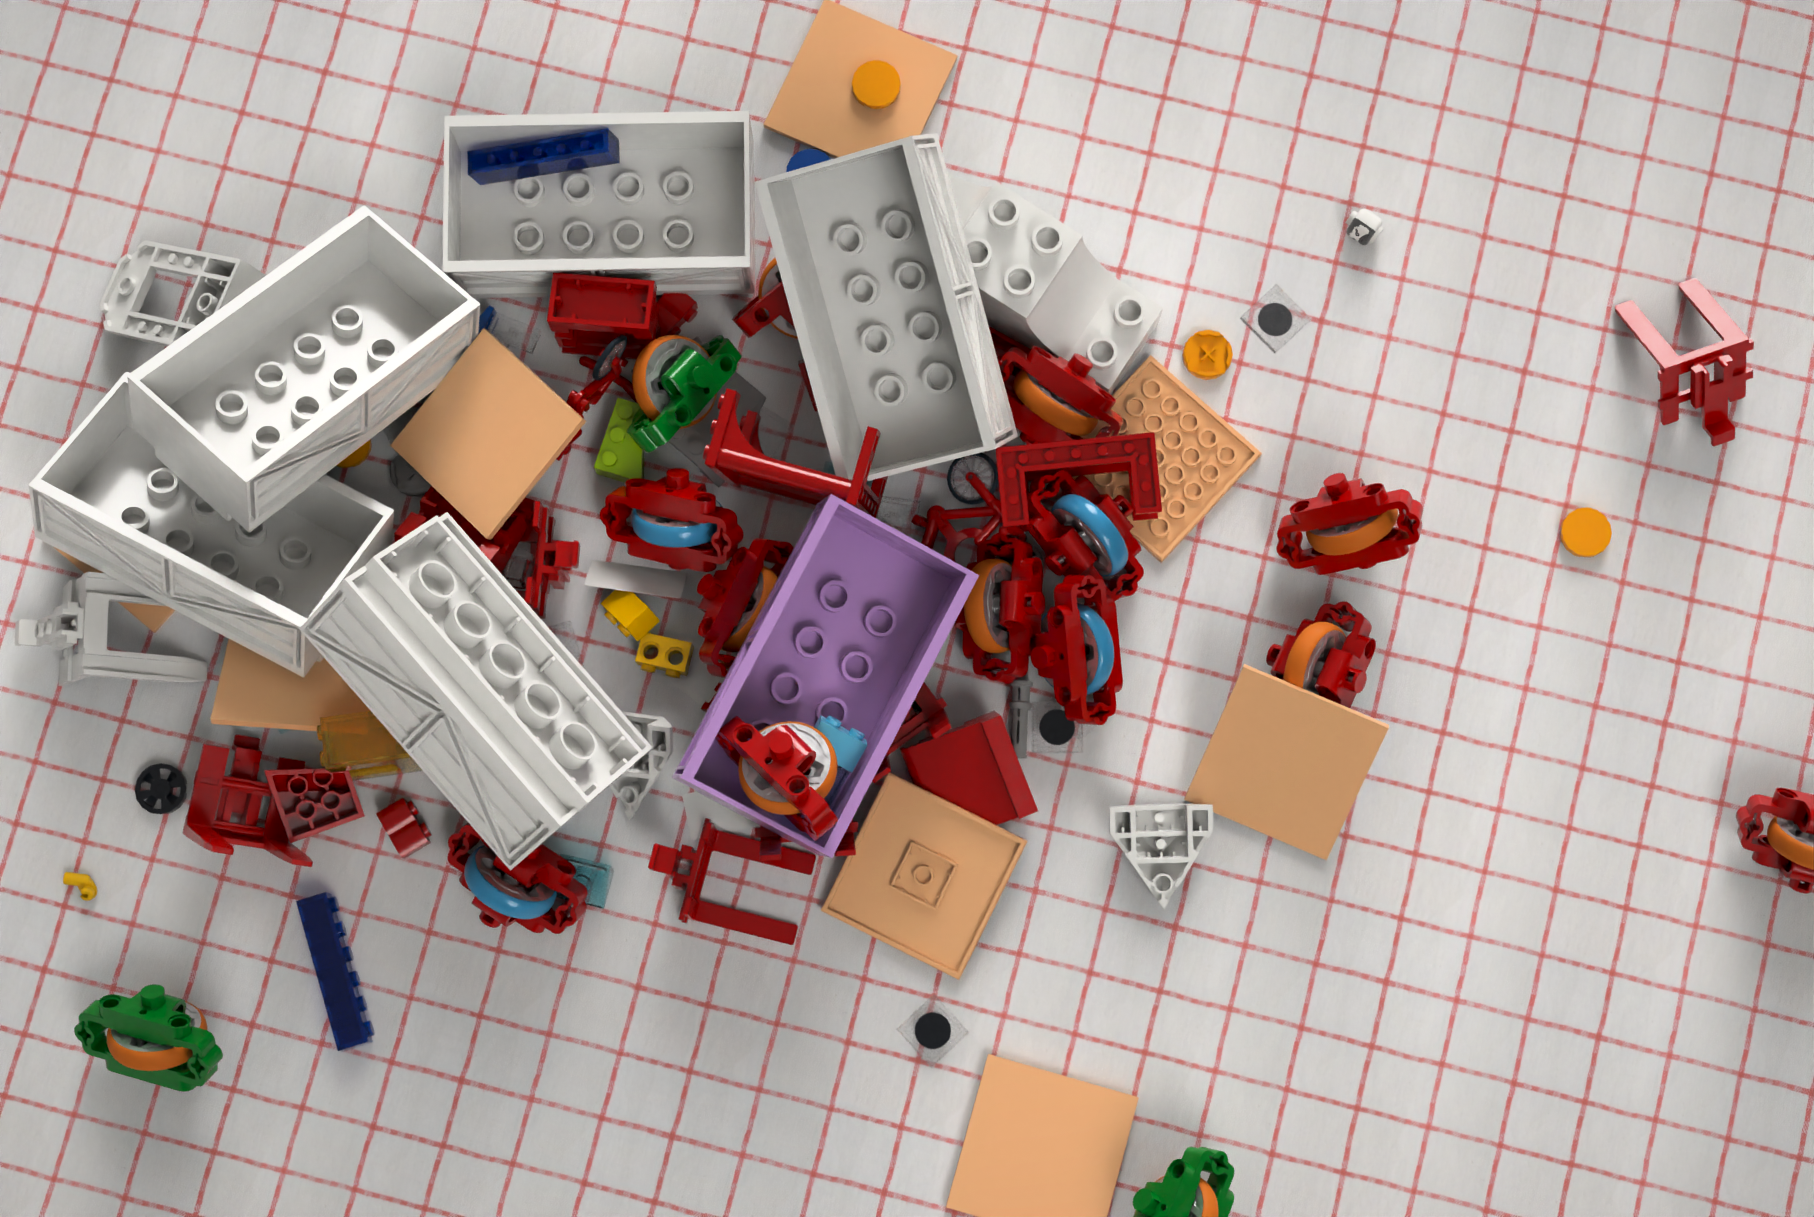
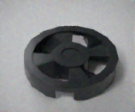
[135,763,187,814]

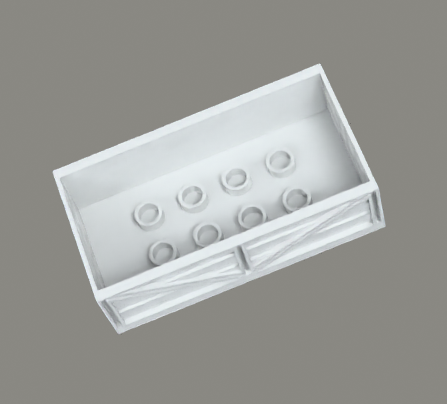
[442,111,755,298]
[755,133,1018,481]
[127,205,480,533]
[29,372,394,678]
[299,512,653,871]

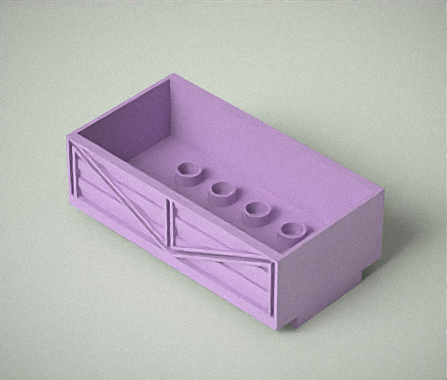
[672,494,979,858]

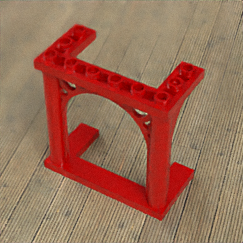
[703,388,888,518]
[996,432,1162,532]

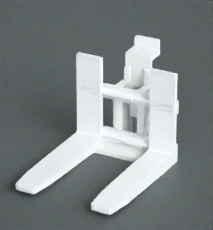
[15,572,207,686]

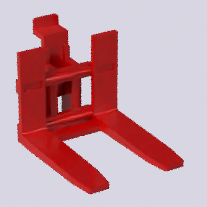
[516,501,580,619]
[182,734,313,867]

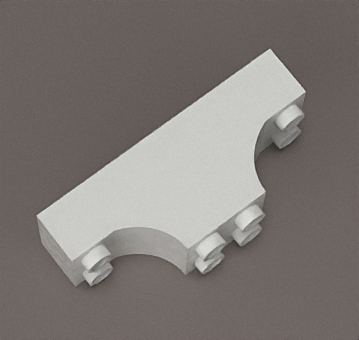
[947,172,1163,394]

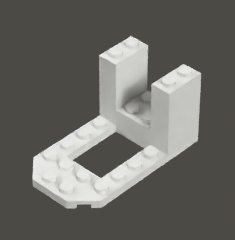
[99,240,267,347]

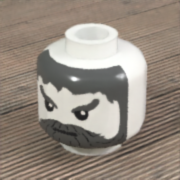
[1345,208,1384,245]

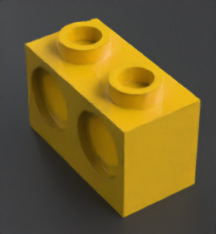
[635,633,694,678]

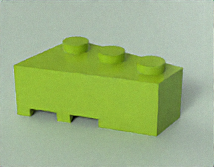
[594,398,644,483]

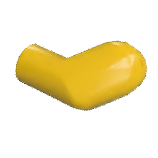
[63,872,97,901]

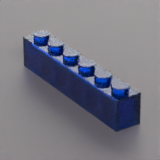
[467,128,620,185]
[296,892,375,1052]

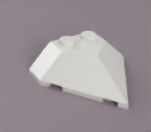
[609,712,673,820]
[1109,804,1213,909]

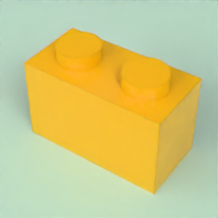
[600,590,660,642]

